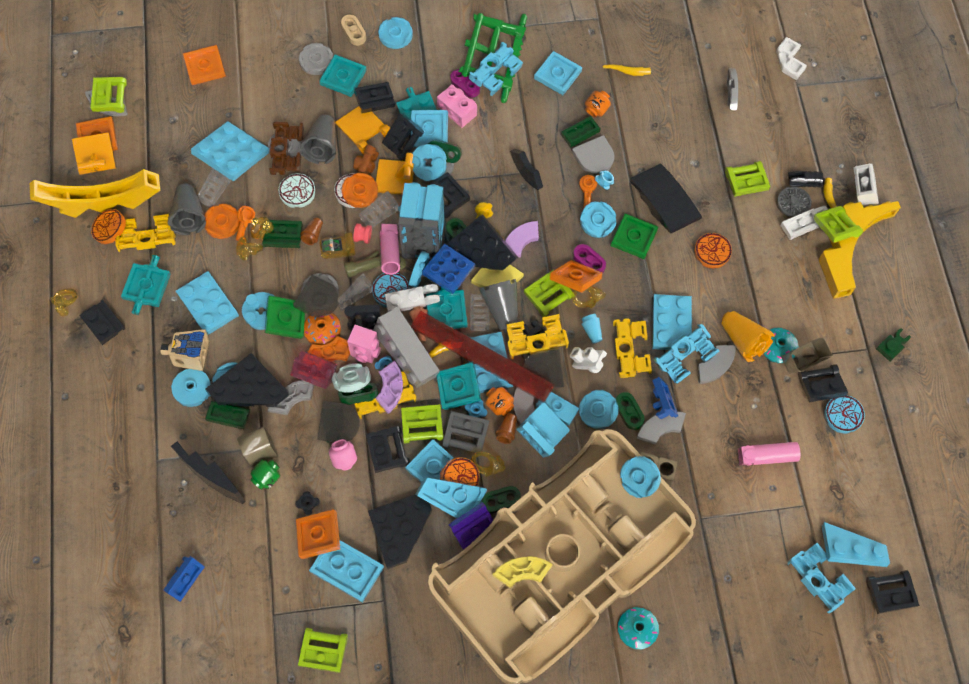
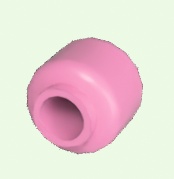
[328,439,357,470]

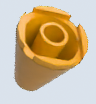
[721,311,775,362]

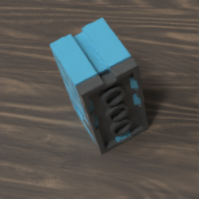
[398,182,444,261]

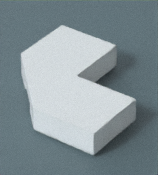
[776,37,807,80]

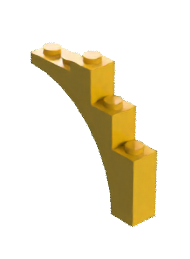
[29,169,160,218]
[818,201,901,299]

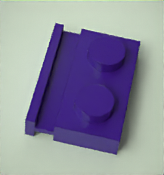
[448,502,493,550]

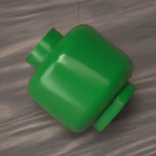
[250,460,281,490]

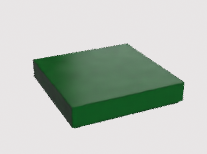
[610,214,659,260]
[264,296,306,339]

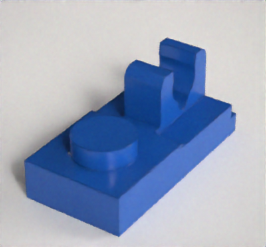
[652,377,678,419]
[163,556,205,602]

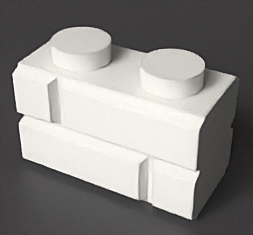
[854,164,879,208]

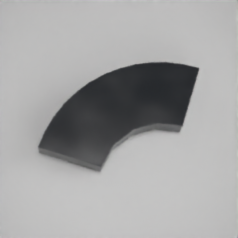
[510,149,543,190]

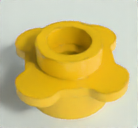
[475,202,493,219]

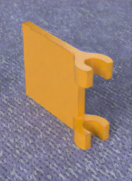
[335,106,390,155]

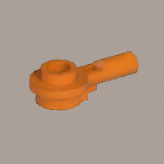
[579,175,597,209]
[236,205,255,242]

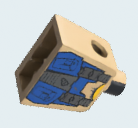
[161,330,209,371]

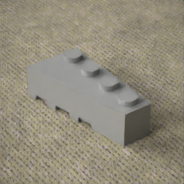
[373,307,440,388]

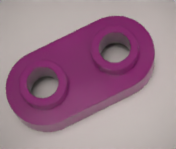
[450,69,480,98]
[573,244,606,274]

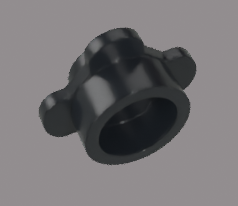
[295,491,320,515]

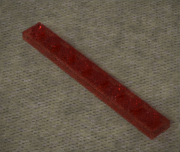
[411,310,554,403]

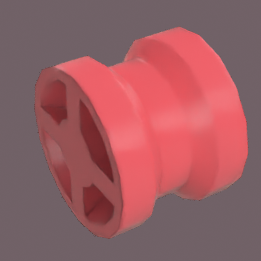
[353,223,372,244]

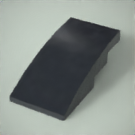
[630,163,702,234]
[171,441,245,504]

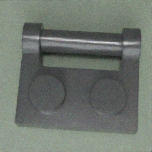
[443,411,490,456]

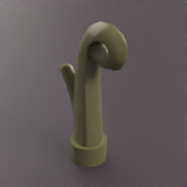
[344,251,406,278]

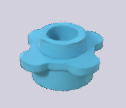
[595,171,614,190]

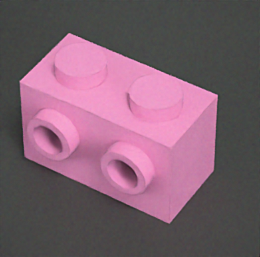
[437,85,477,128]
[347,325,381,363]

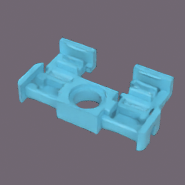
[469,42,523,96]
[654,324,719,384]
[787,543,856,613]

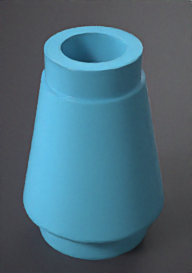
[581,314,603,344]

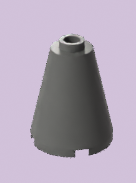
[300,115,336,164]
[168,184,206,235]
[479,279,518,333]

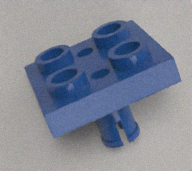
[422,244,475,295]

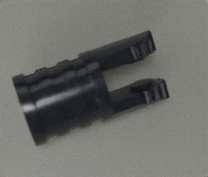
[787,171,823,188]

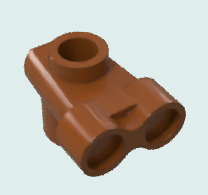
[353,145,379,174]

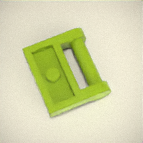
[90,77,127,113]
[725,161,770,197]
[813,206,863,243]
[524,269,574,317]
[401,404,443,444]
[298,628,348,673]

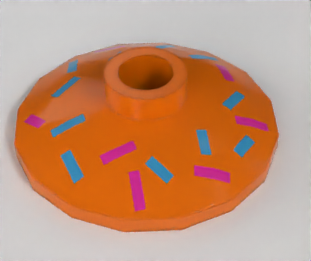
[304,311,341,345]

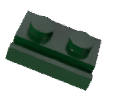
[262,220,303,248]

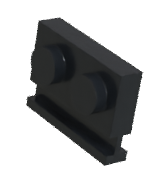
[354,82,396,113]
[79,299,125,345]

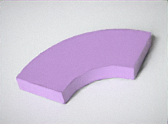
[505,221,539,257]
[376,361,403,414]

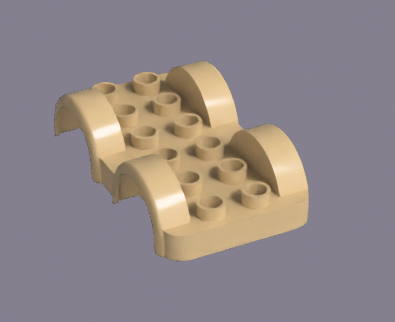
[428,429,696,684]

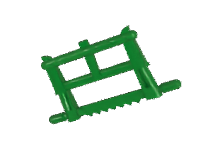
[459,13,527,103]

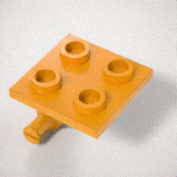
[72,133,116,175]
[376,153,414,195]

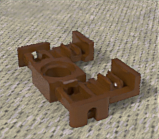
[269,122,304,175]

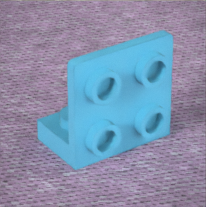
[516,403,570,458]

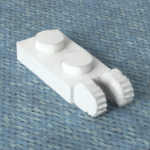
[780,206,827,240]
[385,284,440,312]

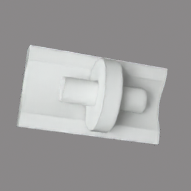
[570,347,607,373]

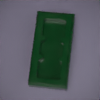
[561,116,601,148]
[205,401,250,430]

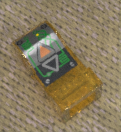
[319,232,356,259]

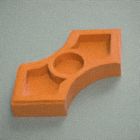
[303,336,350,370]

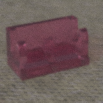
[290,350,337,389]

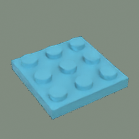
[191,121,269,181]

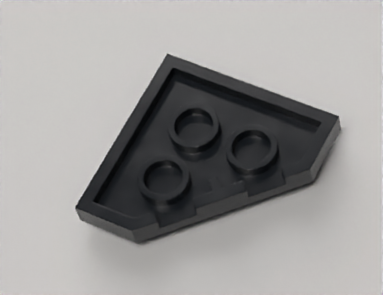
[446,214,518,270]
[205,353,289,407]
[368,495,432,569]

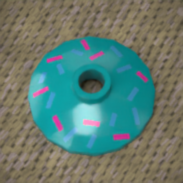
[764,328,799,364]
[618,607,659,650]

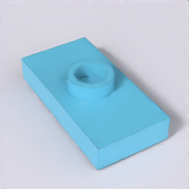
[536,389,579,426]

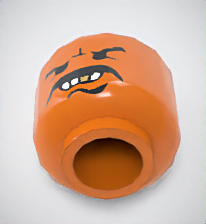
[585,90,611,118]
[485,387,515,416]

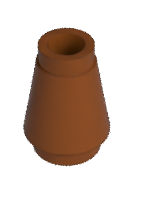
[301,218,323,245]
[496,413,517,444]

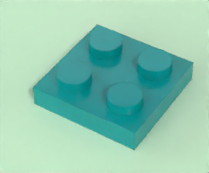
[319,55,367,97]
[437,362,481,410]

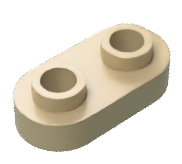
[341,15,366,46]

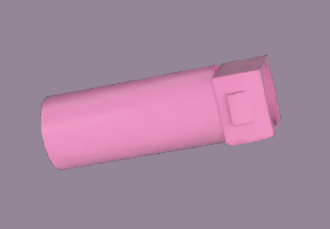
[380,224,400,275]
[738,442,800,466]

